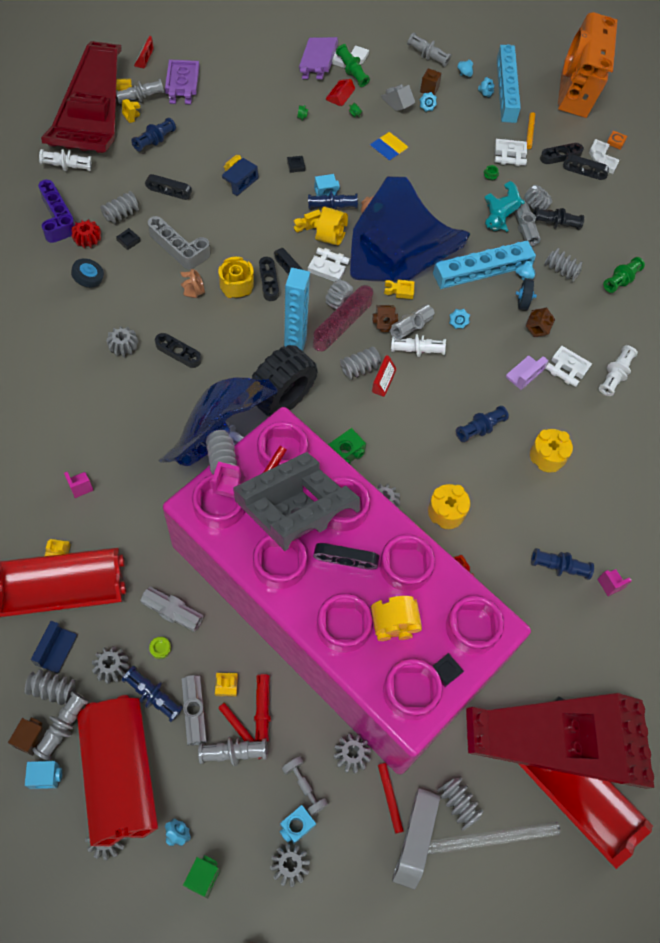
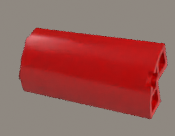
[0,548,126,617]
[77,695,158,847]
[519,764,653,869]

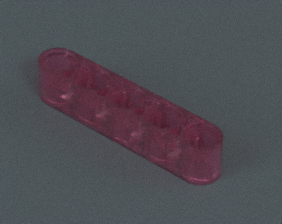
[313,285,373,351]

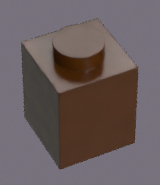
[420,68,442,96]
[8,717,46,756]

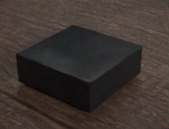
[287,156,305,173]
[116,228,141,250]
[433,653,464,687]

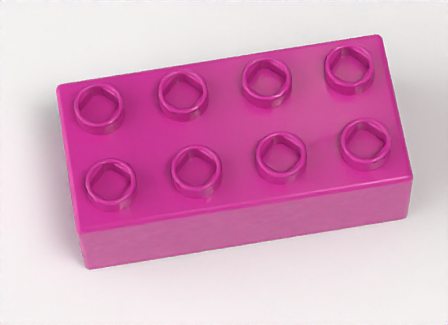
[163,407,531,775]

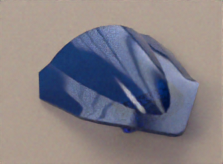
[350,176,470,281]
[158,377,277,466]

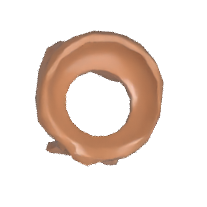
[180,269,205,298]

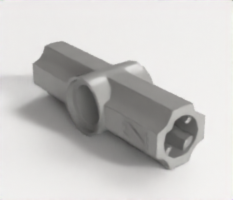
[515,200,541,246]
[390,304,435,339]
[141,587,204,632]
[182,675,207,746]

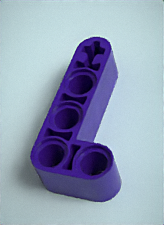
[38,179,75,243]

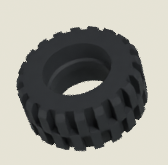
[247,345,318,416]

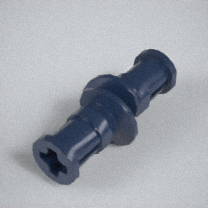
[131,117,176,152]
[308,191,358,210]
[456,406,509,442]
[531,548,594,580]
[121,665,183,722]

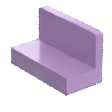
[506,356,549,390]

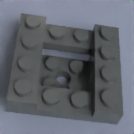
[233,452,360,551]

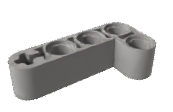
[148,216,210,269]
[392,788,440,890]

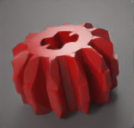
[72,219,101,248]

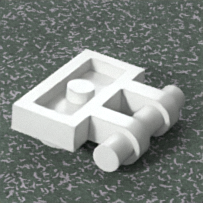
[494,139,527,167]
[308,247,350,282]
[545,346,592,387]

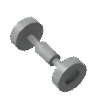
[282,756,329,816]

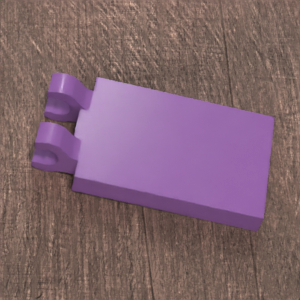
[299,37,338,79]
[165,60,200,104]

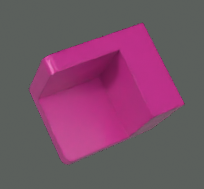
[212,461,241,498]
[64,471,94,498]
[597,569,632,596]

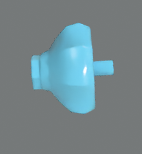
[457,59,473,77]
[478,77,495,98]
[419,92,437,112]
[515,261,536,280]
[449,309,470,329]
[165,818,191,846]

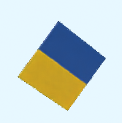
[370,132,409,161]

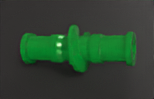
[336,44,370,87]
[603,257,645,293]

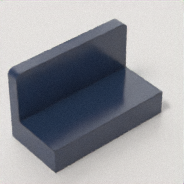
[222,158,259,196]
[30,621,77,674]

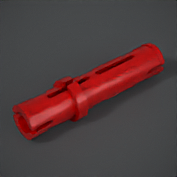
[254,674,271,742]

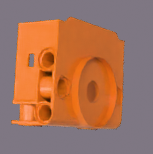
[558,12,617,118]

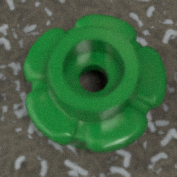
[349,102,363,117]
[297,105,308,121]
[484,165,499,180]

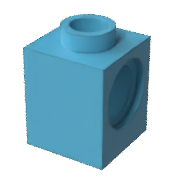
[314,174,340,196]
[25,761,62,789]
[279,805,316,844]

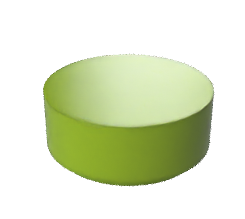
[149,637,171,659]

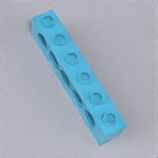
[497,44,521,123]
[433,241,536,289]
[284,267,310,351]

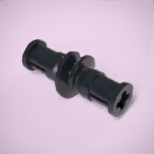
[533,207,584,230]

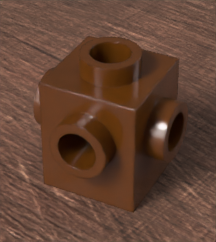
[372,305,398,332]
[525,307,555,337]

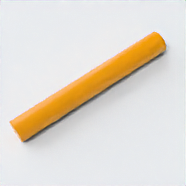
[526,112,536,149]

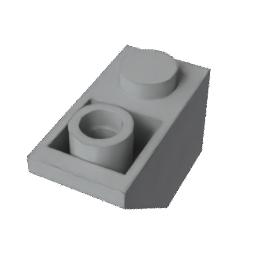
[381,84,415,111]

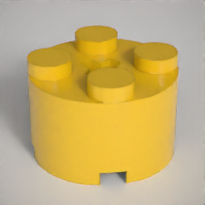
[314,207,348,245]
[218,257,254,298]
[530,429,573,472]
[428,484,470,529]
[371,596,422,641]

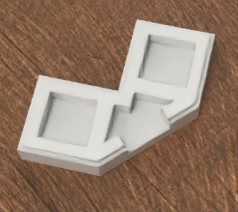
[331,46,369,68]
[589,139,619,174]

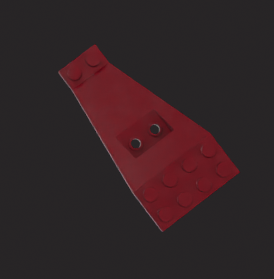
[41,41,122,153]
[466,693,654,789]

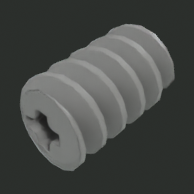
[100,191,139,224]
[544,248,583,282]
[340,346,381,380]
[206,430,237,474]
[24,669,75,705]
[437,777,484,831]

